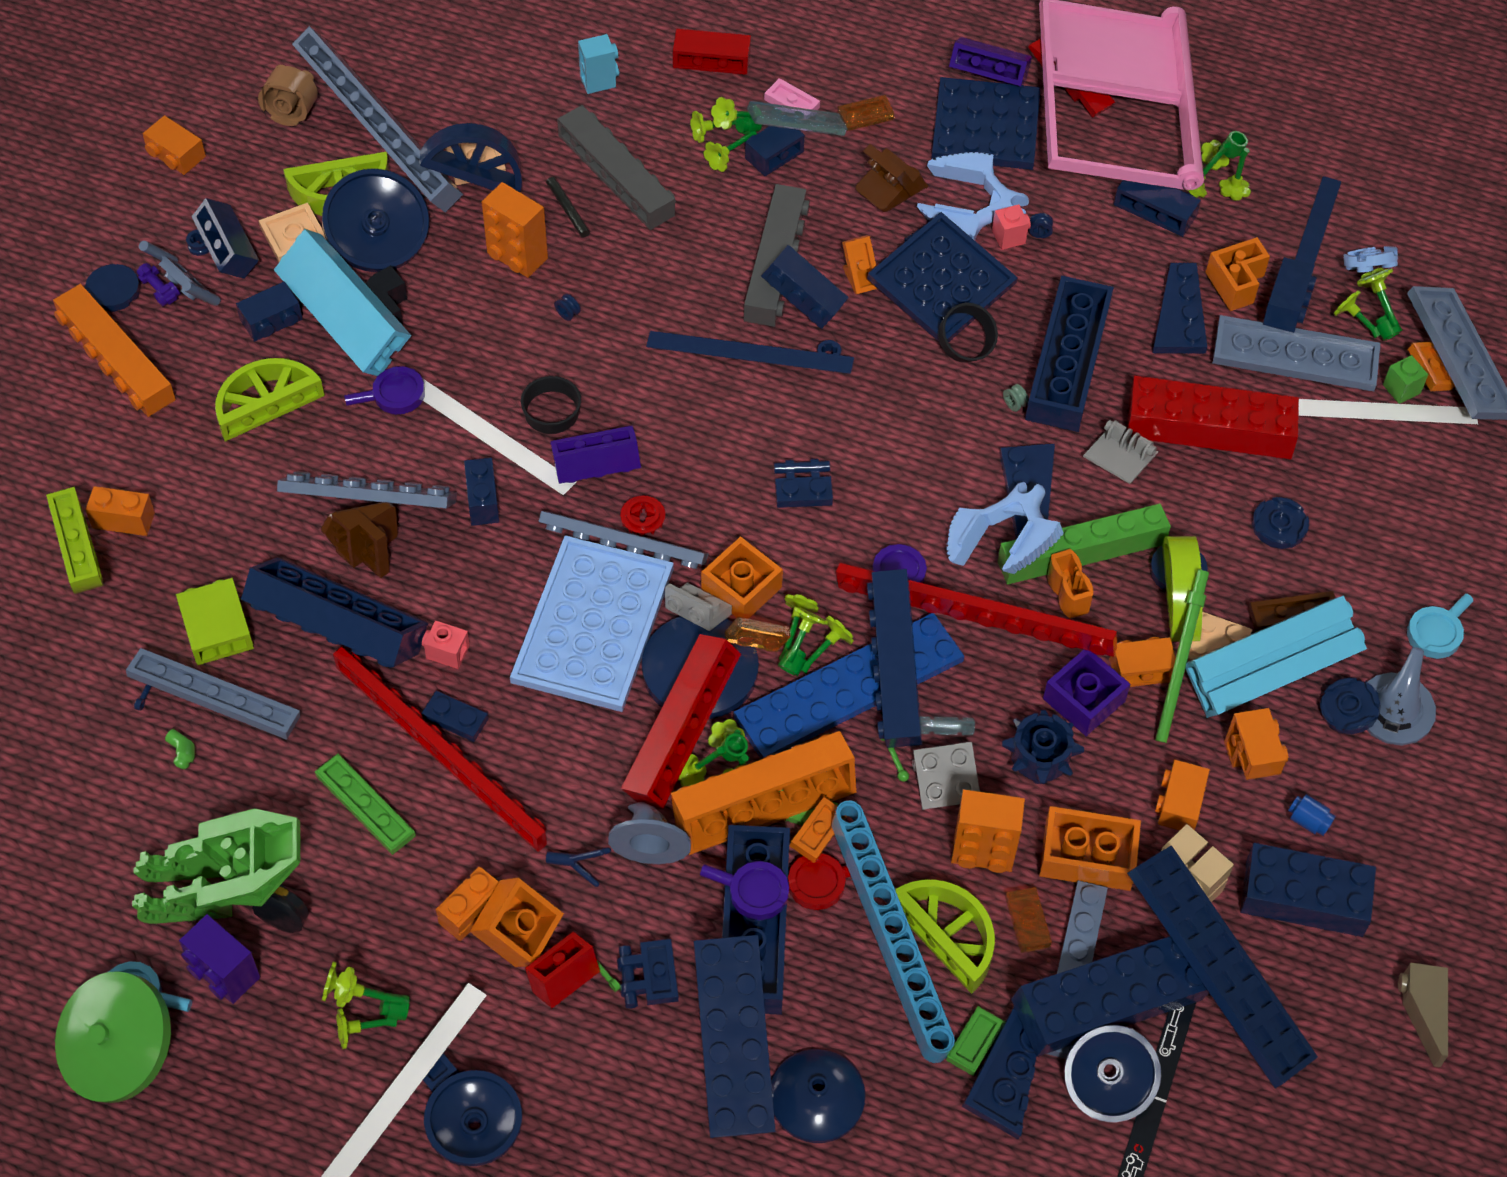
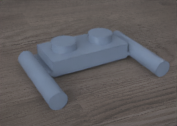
[139,241,220,306]

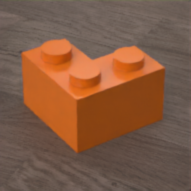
[1205,237,1270,311]
[1224,708,1288,780]

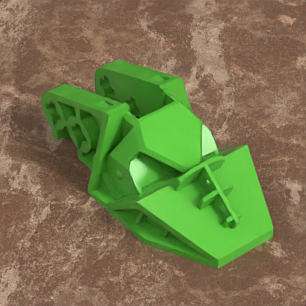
[132,808,300,924]

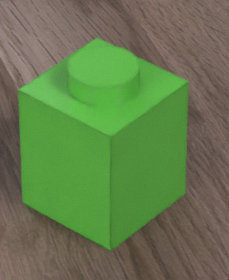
[1383,355,1428,404]

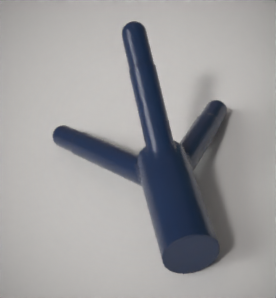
[546,847,611,887]

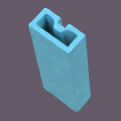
[274,229,411,376]
[1186,595,1367,718]

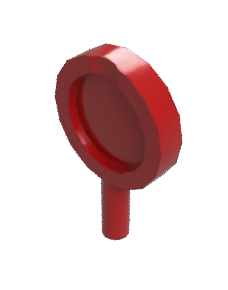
[788,853,870,910]

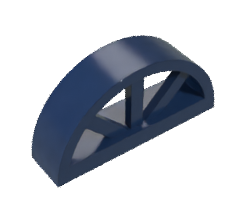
[420,123,522,192]

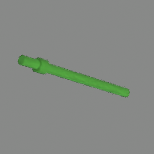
[1155,570,1209,743]

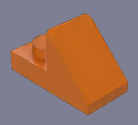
[842,235,878,294]

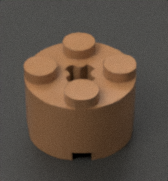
[258,65,318,126]

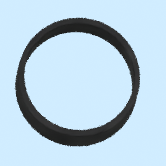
[938,303,998,363]
[521,376,581,434]

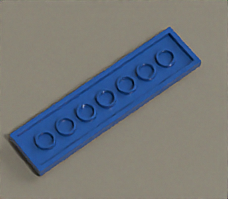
[734,613,964,760]

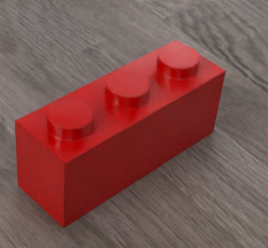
[673,28,751,75]

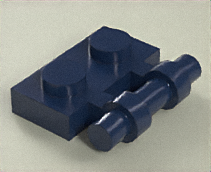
[774,459,833,508]
[617,939,679,1009]

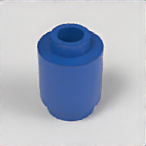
[1288,794,1336,836]

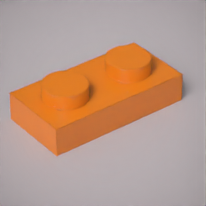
[1408,342,1455,391]
[789,797,847,863]

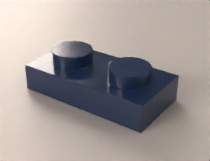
[421,691,488,742]

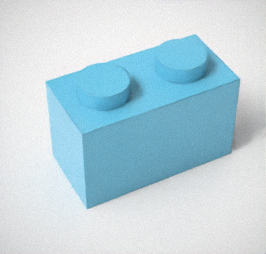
[578,34,619,94]

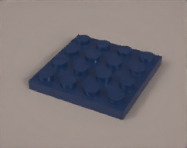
[931,77,1040,170]
[867,212,1018,343]

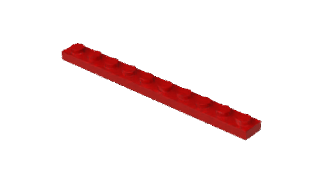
[836,563,1117,657]
[333,646,547,852]

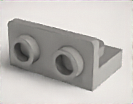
[665,583,732,631]

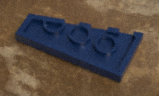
[1152,263,1207,354]
[1000,443,1055,539]
[962,1006,1036,1139]

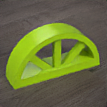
[283,152,390,216]
[215,358,325,441]
[46,487,104,594]
[1162,536,1203,642]
[895,880,995,994]

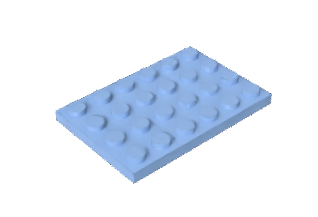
[510,535,674,712]

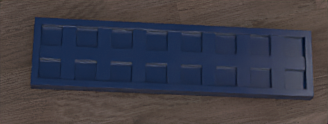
[1128,845,1318,1088]

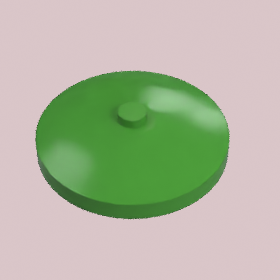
[55,971,171,1103]

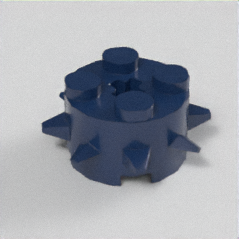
[1002,710,1084,784]

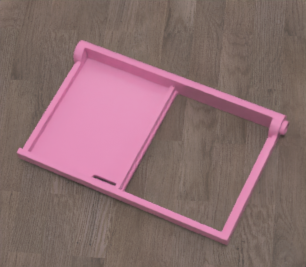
[1039,0,1204,190]

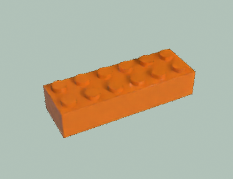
[671,731,856,855]

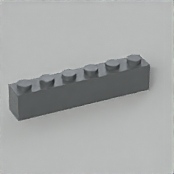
[557,105,676,230]
[744,184,810,327]

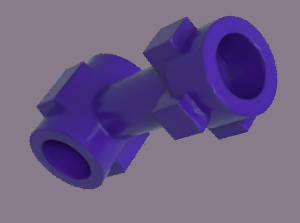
[137,263,180,307]

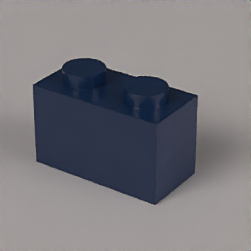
[745,117,805,176]
[236,281,303,342]
[464,458,499,526]

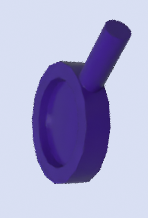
[344,366,425,414]
[872,544,927,583]
[700,861,789,920]

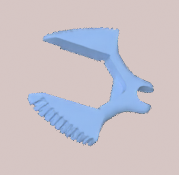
[917,152,1029,240]
[947,482,1064,574]

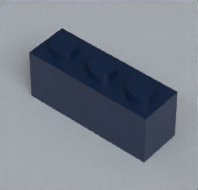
[1114,180,1201,237]
[191,198,259,278]
[761,244,849,329]
[1263,257,1317,333]

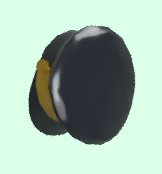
[252,884,309,933]

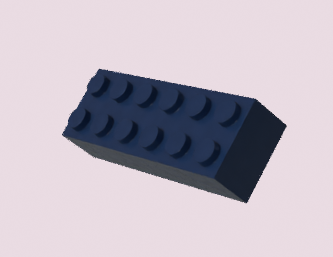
[1025,275,1114,432]
[241,557,428,667]
[722,825,790,1015]
[694,935,776,1138]
[1011,936,1209,1057]

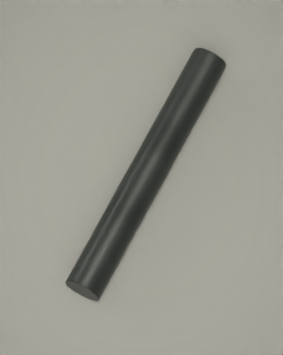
[546,177,590,238]

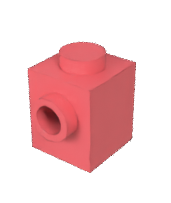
[992,204,1031,250]
[422,620,470,669]

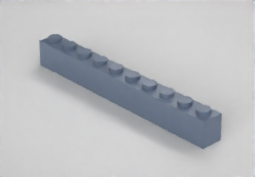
[292,26,463,212]

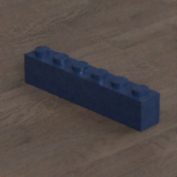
[867,569,922,748]

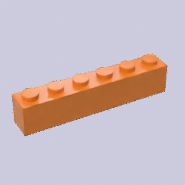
[53,283,176,417]

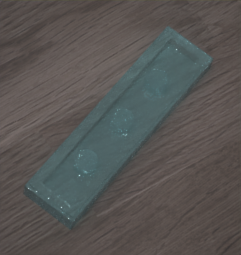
[747,101,847,136]

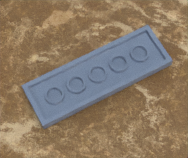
[1407,286,1507,420]
[1212,315,1381,392]
[277,471,457,508]

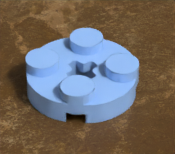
[1343,246,1398,272]

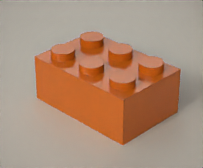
[482,182,548,278]
[951,789,1025,873]
[1039,806,1141,891]

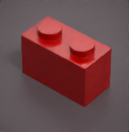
[525,931,600,1008]

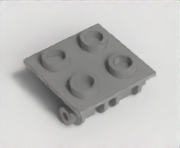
[1083,420,1158,484]
[912,742,980,810]

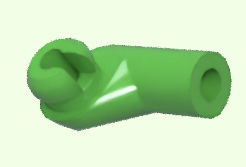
[165,729,195,769]

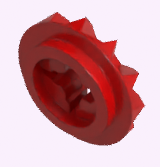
[620,496,666,536]

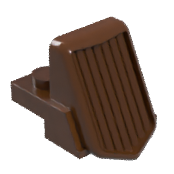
[856,144,928,212]
[321,502,398,578]

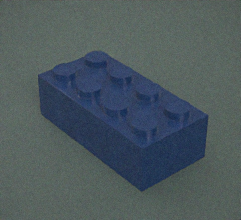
[1240,843,1376,937]

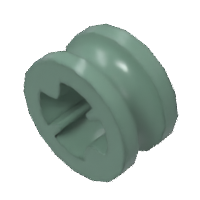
[1003,384,1029,412]

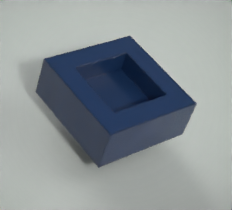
[423,1054,459,1092]

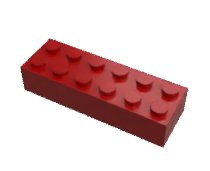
[1127,375,1299,459]

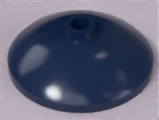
[1064,1025,1161,1122]
[771,1049,865,1143]
[424,1070,522,1166]

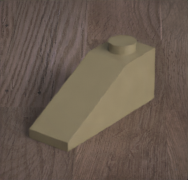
[1398,963,1448,1068]

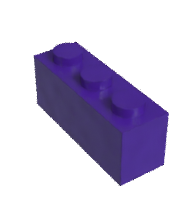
[949,37,1032,86]
[550,425,641,484]

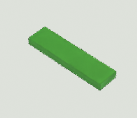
[315,754,416,855]

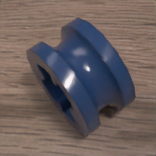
[1029,213,1053,238]
[186,229,209,256]
[554,294,581,321]
[817,340,842,355]

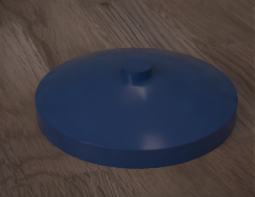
[322,169,429,272]
[642,616,759,719]

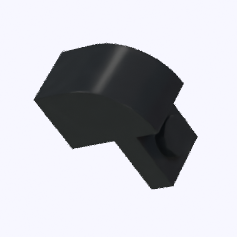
[366,265,407,325]

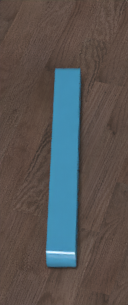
[831,800,955,1063]

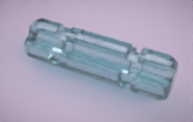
[920,716,975,735]

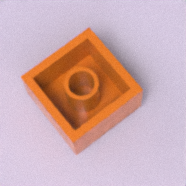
[701,536,783,623]
[470,878,564,967]

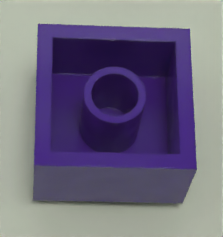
[1043,650,1130,736]
[179,914,260,1004]

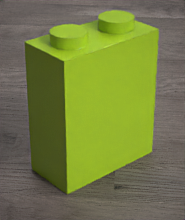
[176,578,254,666]

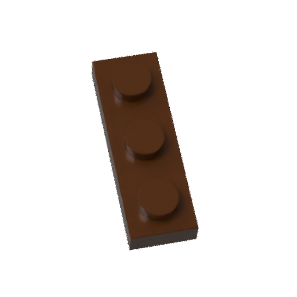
[1248,591,1335,632]

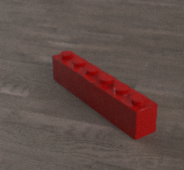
[621,634,741,809]

